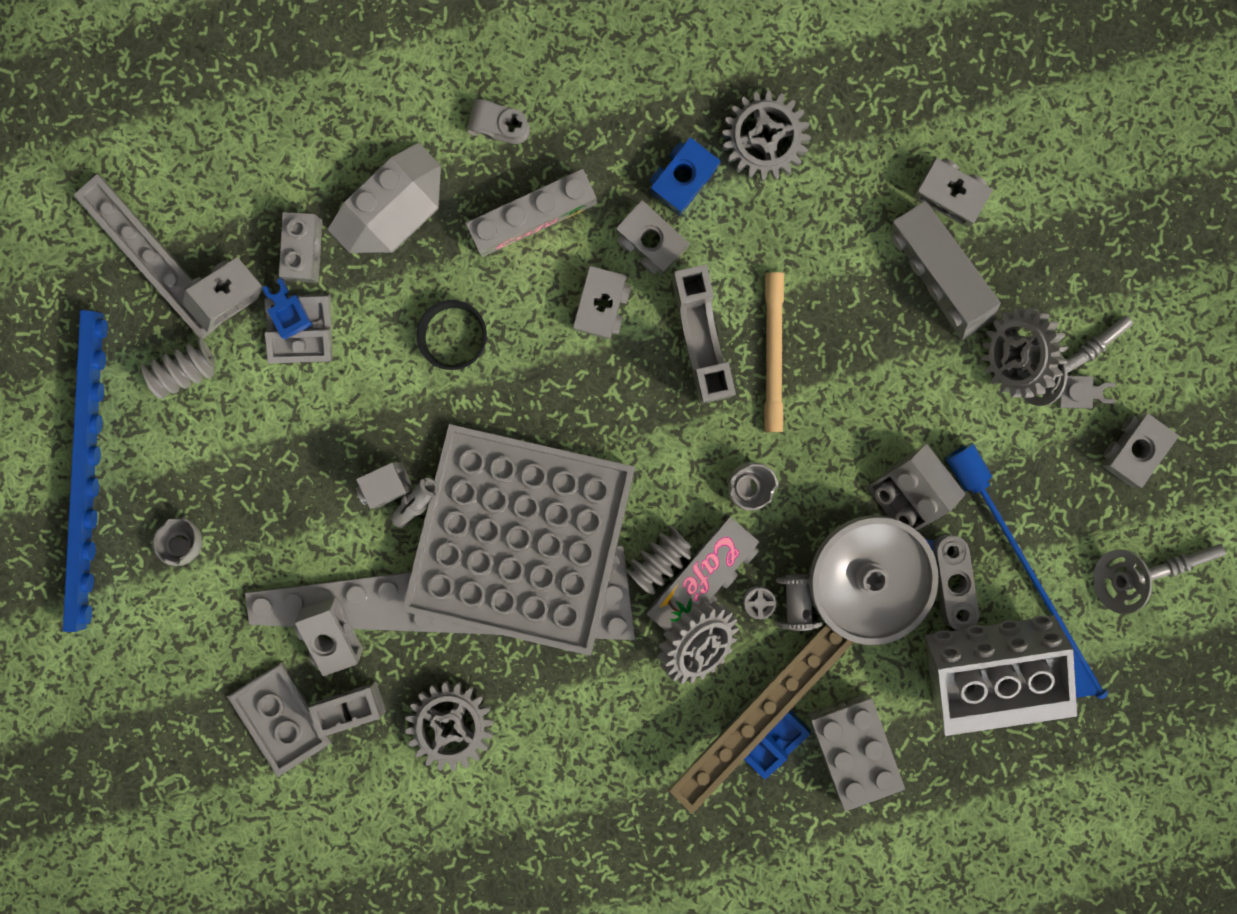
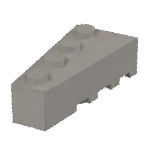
[891,201,1001,341]

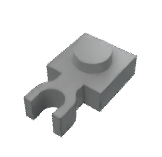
[1058,376,1116,409]

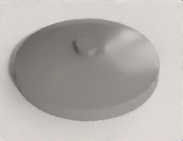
[809,515,939,645]

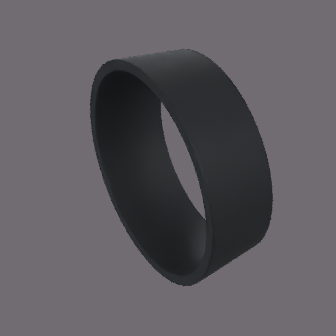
[417,300,487,370]

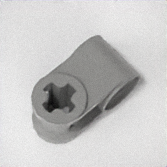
[466,99,530,144]

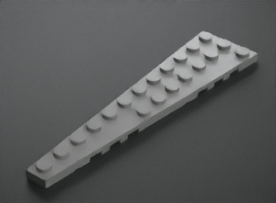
[245,545,635,640]

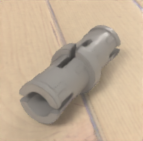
[390,478,439,528]

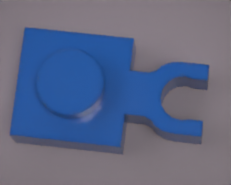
[262,278,313,340]

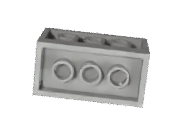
[925,615,1077,736]

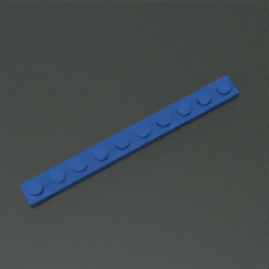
[63,310,108,632]

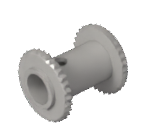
[776,574,822,631]

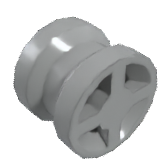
[742,586,776,620]

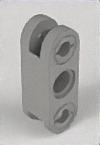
[933,534,979,630]

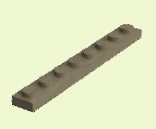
[668,623,854,814]

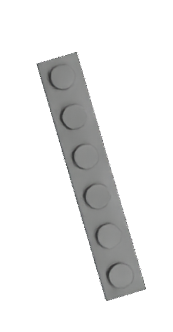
[74,174,219,339]

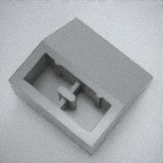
[866,444,965,531]

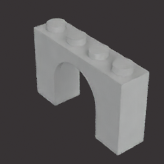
[672,264,736,405]

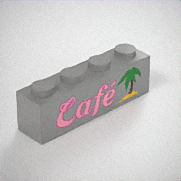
[466,169,597,257]
[646,516,759,632]

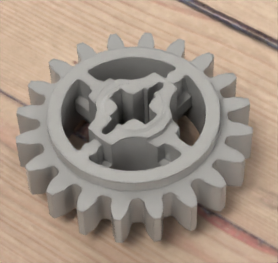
[721,91,811,182]
[982,309,1068,398]
[657,601,739,684]
[405,681,494,771]

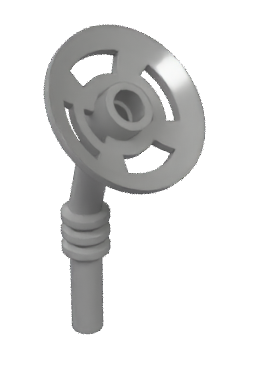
[1017,315,1133,406]
[1093,544,1226,614]

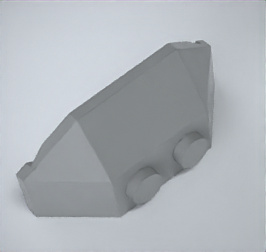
[327,142,441,253]

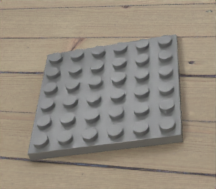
[402,424,635,656]

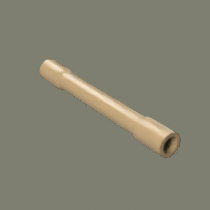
[764,272,784,432]

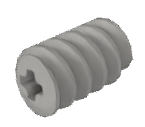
[141,338,215,399]
[624,524,693,595]

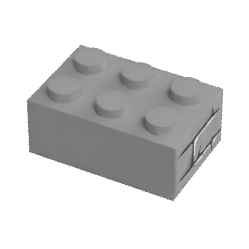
[807,693,906,812]

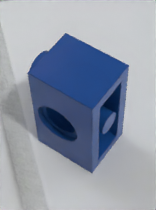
[649,137,721,216]

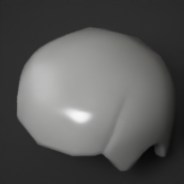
[727,462,778,511]
[152,517,203,566]

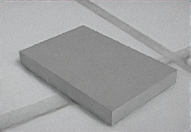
[227,662,333,777]

